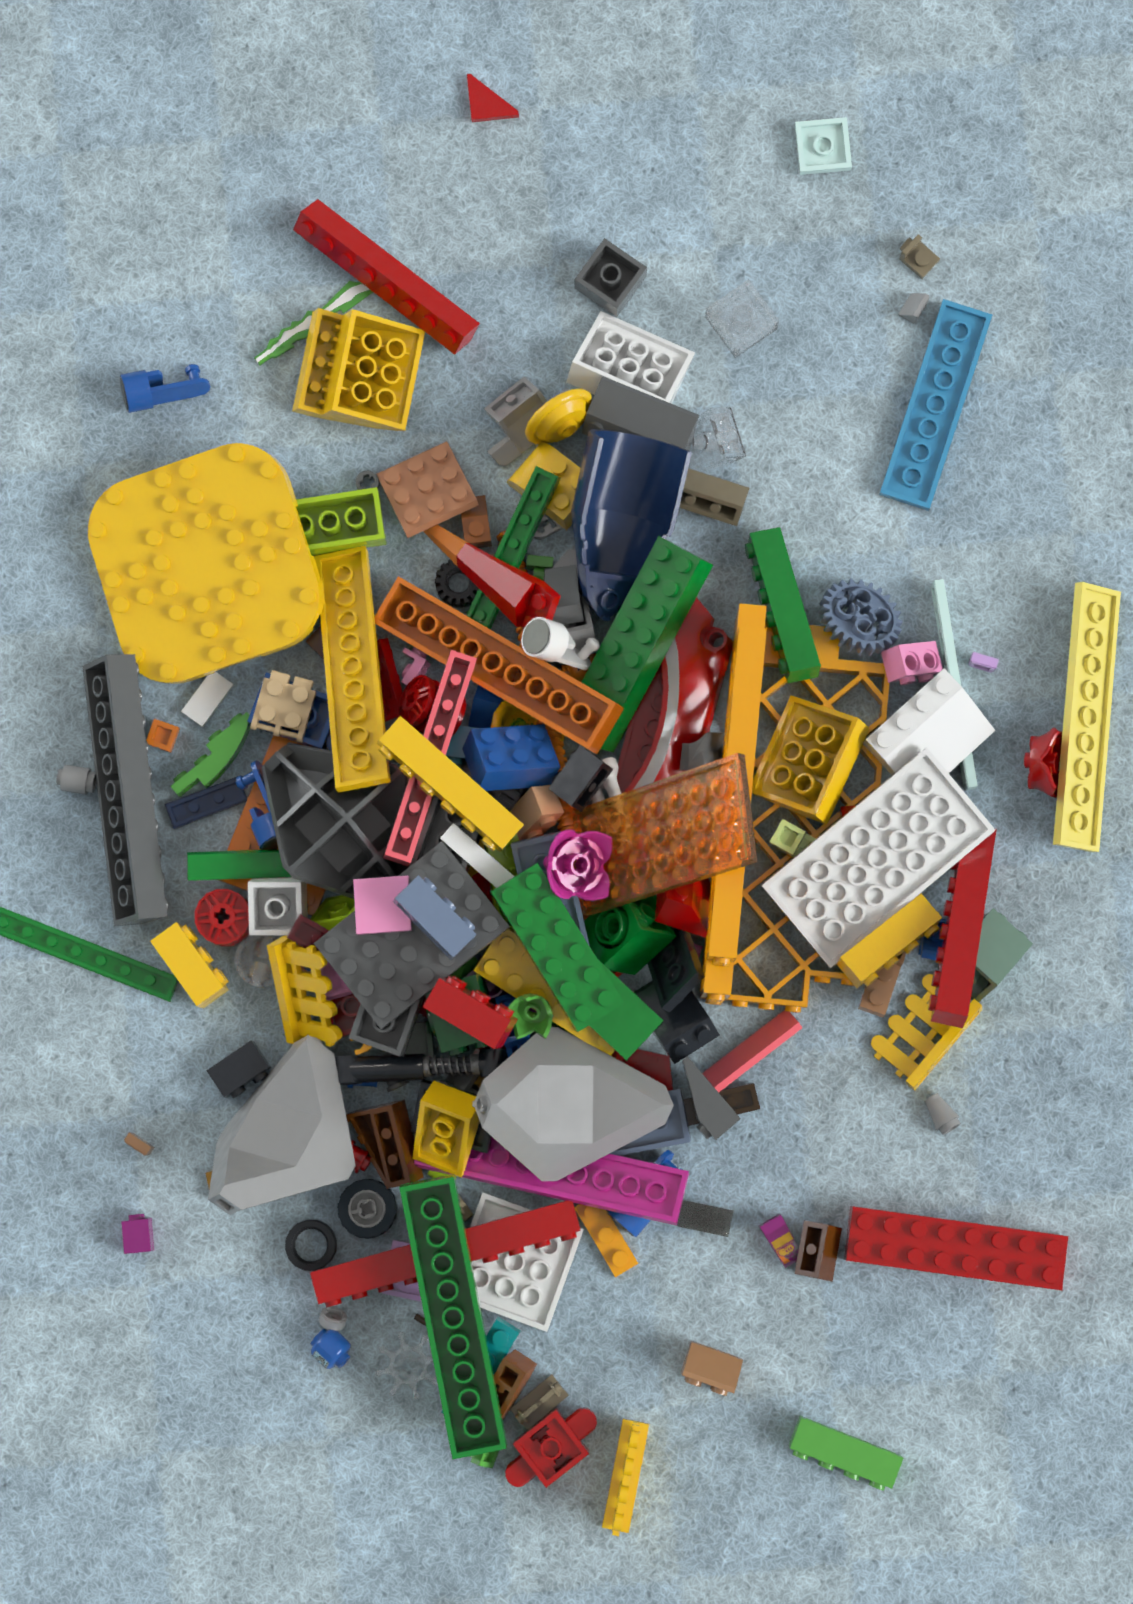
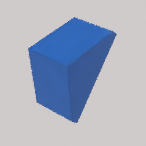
[468,685,503,728]

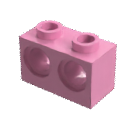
[881,641,943,685]

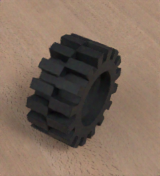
[435,559,479,608]

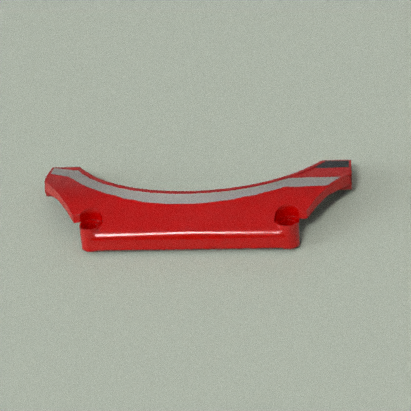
[582,597,733,874]

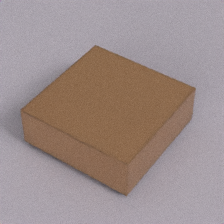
[124,1132,155,1156]

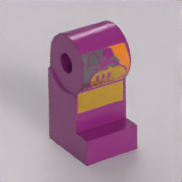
[759,1214,799,1269]

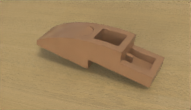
[858,951,906,1018]

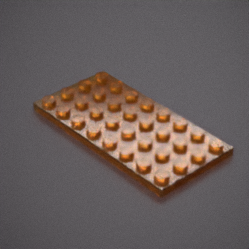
[572,753,757,916]

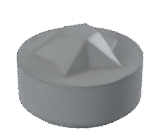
[319,1307,347,1331]

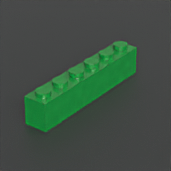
[745,527,821,683]

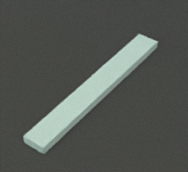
[930,579,978,791]

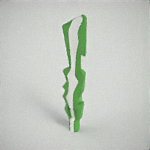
[254,281,373,366]

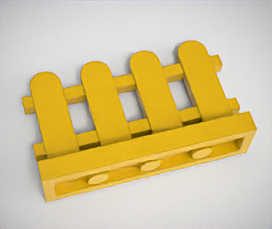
[267,935,342,1047]
[871,974,982,1091]
[602,1418,649,1536]

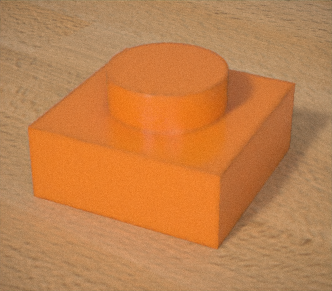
[146,719,180,753]

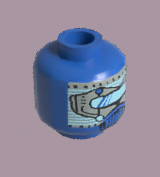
[310,1328,351,1369]

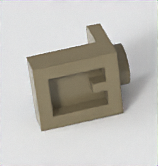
[899,234,940,279]

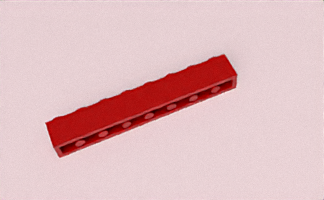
[293,199,480,355]
[928,829,997,1028]

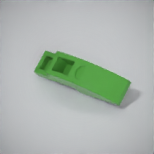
[171,712,251,797]

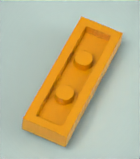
[575,1204,639,1277]

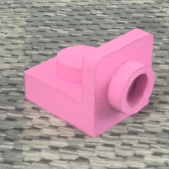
[401,647,431,686]

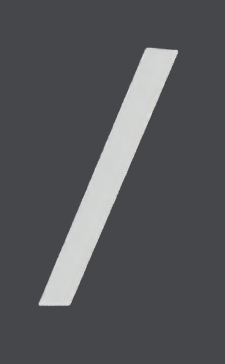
[440,823,514,888]

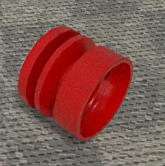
[397,675,466,736]
[195,889,250,947]

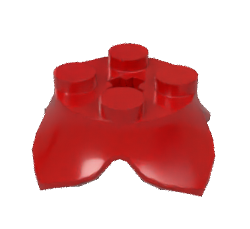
[1024,727,1062,798]

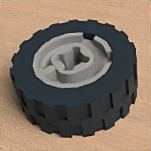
[337,1179,398,1239]

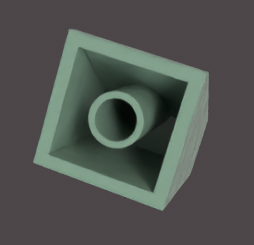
[937,908,1033,1002]

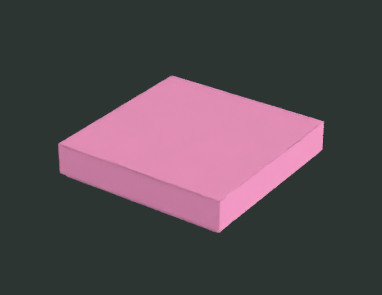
[353,875,412,935]

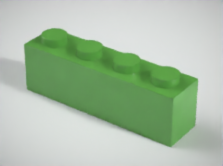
[788,1416,904,1491]

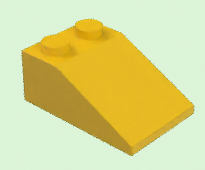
[412,1081,480,1178]

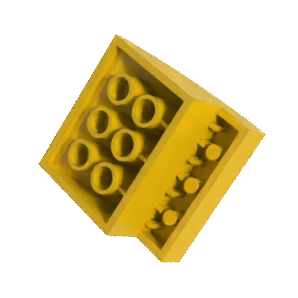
[292,308,425,431]

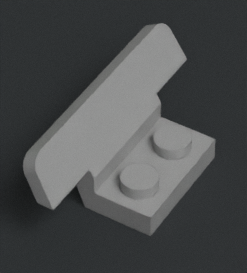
[484,377,569,466]

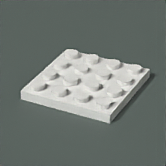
[470,1192,584,1332]

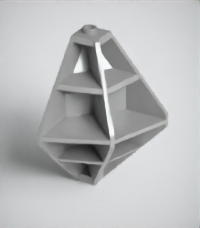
[472,1027,674,1181]
[208,1035,356,1215]

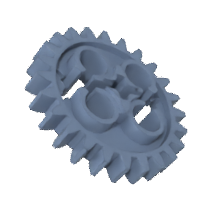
[818,578,903,656]

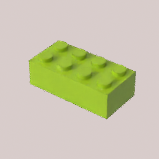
[296,487,387,556]

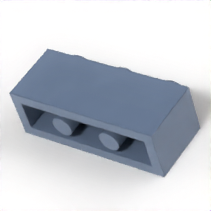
[393,875,477,960]

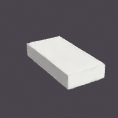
[181,671,234,727]

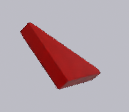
[467,74,519,122]

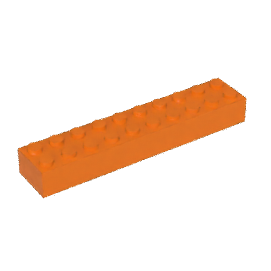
[374,576,624,754]

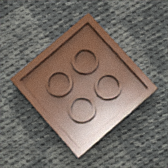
[376,441,479,538]

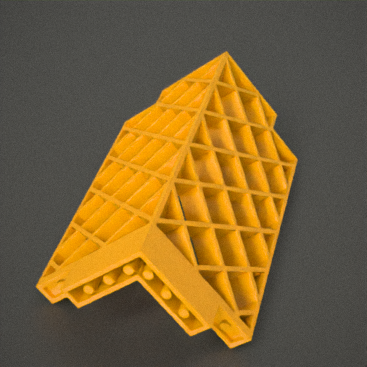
[700,603,889,1013]

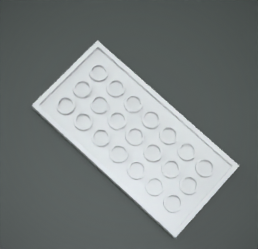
[761,747,995,968]

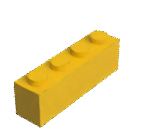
[836,893,942,989]

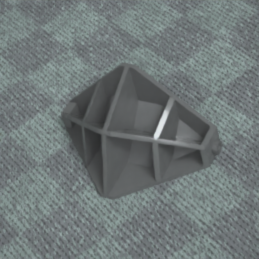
[261,743,409,899]

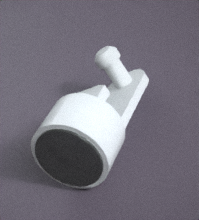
[521,617,600,670]

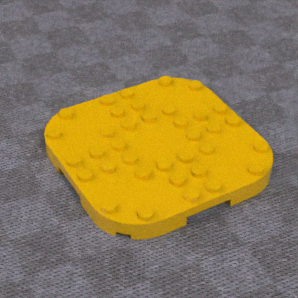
[88,443,324,684]

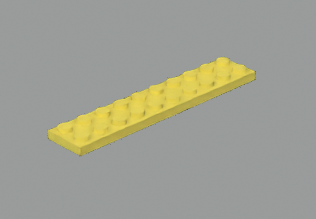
[1053,582,1121,852]

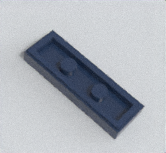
[164,776,248,830]

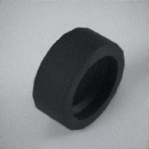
[285,1220,337,1271]

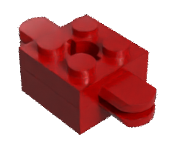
[505,1407,597,1488]

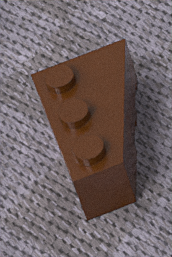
[346,1099,424,1189]

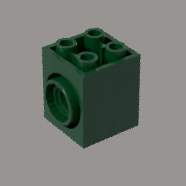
[425,974,492,1056]

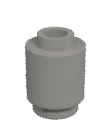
[56,765,97,795]

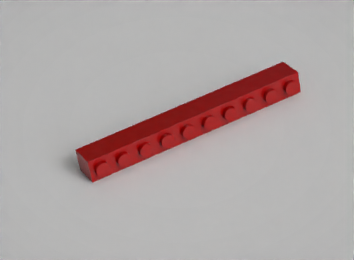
[310,1200,581,1308]

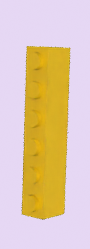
[377,716,524,852]

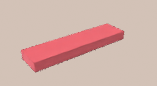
[702,1010,802,1093]

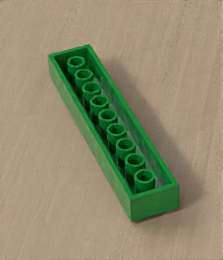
[399,1174,507,1460]

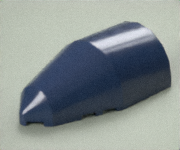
[571,429,692,621]

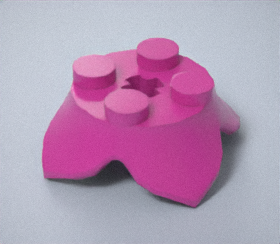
[543,829,612,901]

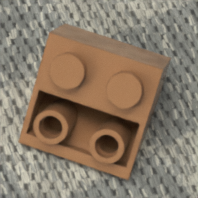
[681,1341,743,1396]

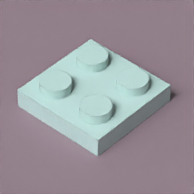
[795,117,852,175]

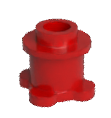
[351,1140,372,1174]

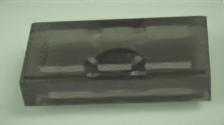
[677,1200,734,1237]

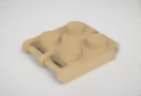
[250,670,316,743]

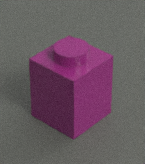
[121,1214,154,1254]

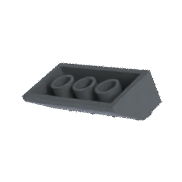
[582,376,699,451]

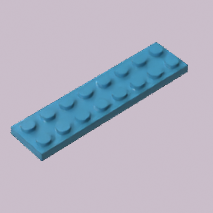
[879,299,993,511]

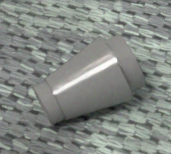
[925,1093,961,1135]

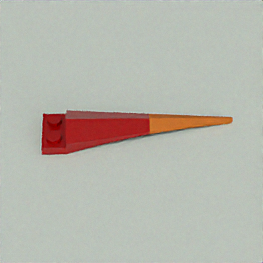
[423,525,561,629]

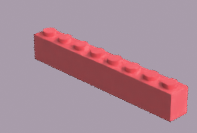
[383,650,477,866]

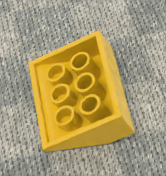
[752,695,870,825]

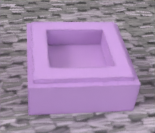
[968,652,999,673]

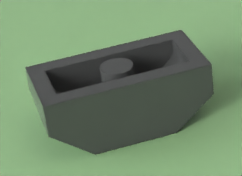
[680,732,725,773]

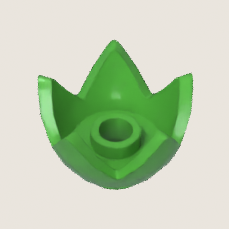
[509,993,554,1039]

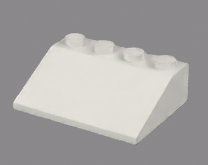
[566,311,695,404]
[863,668,995,775]

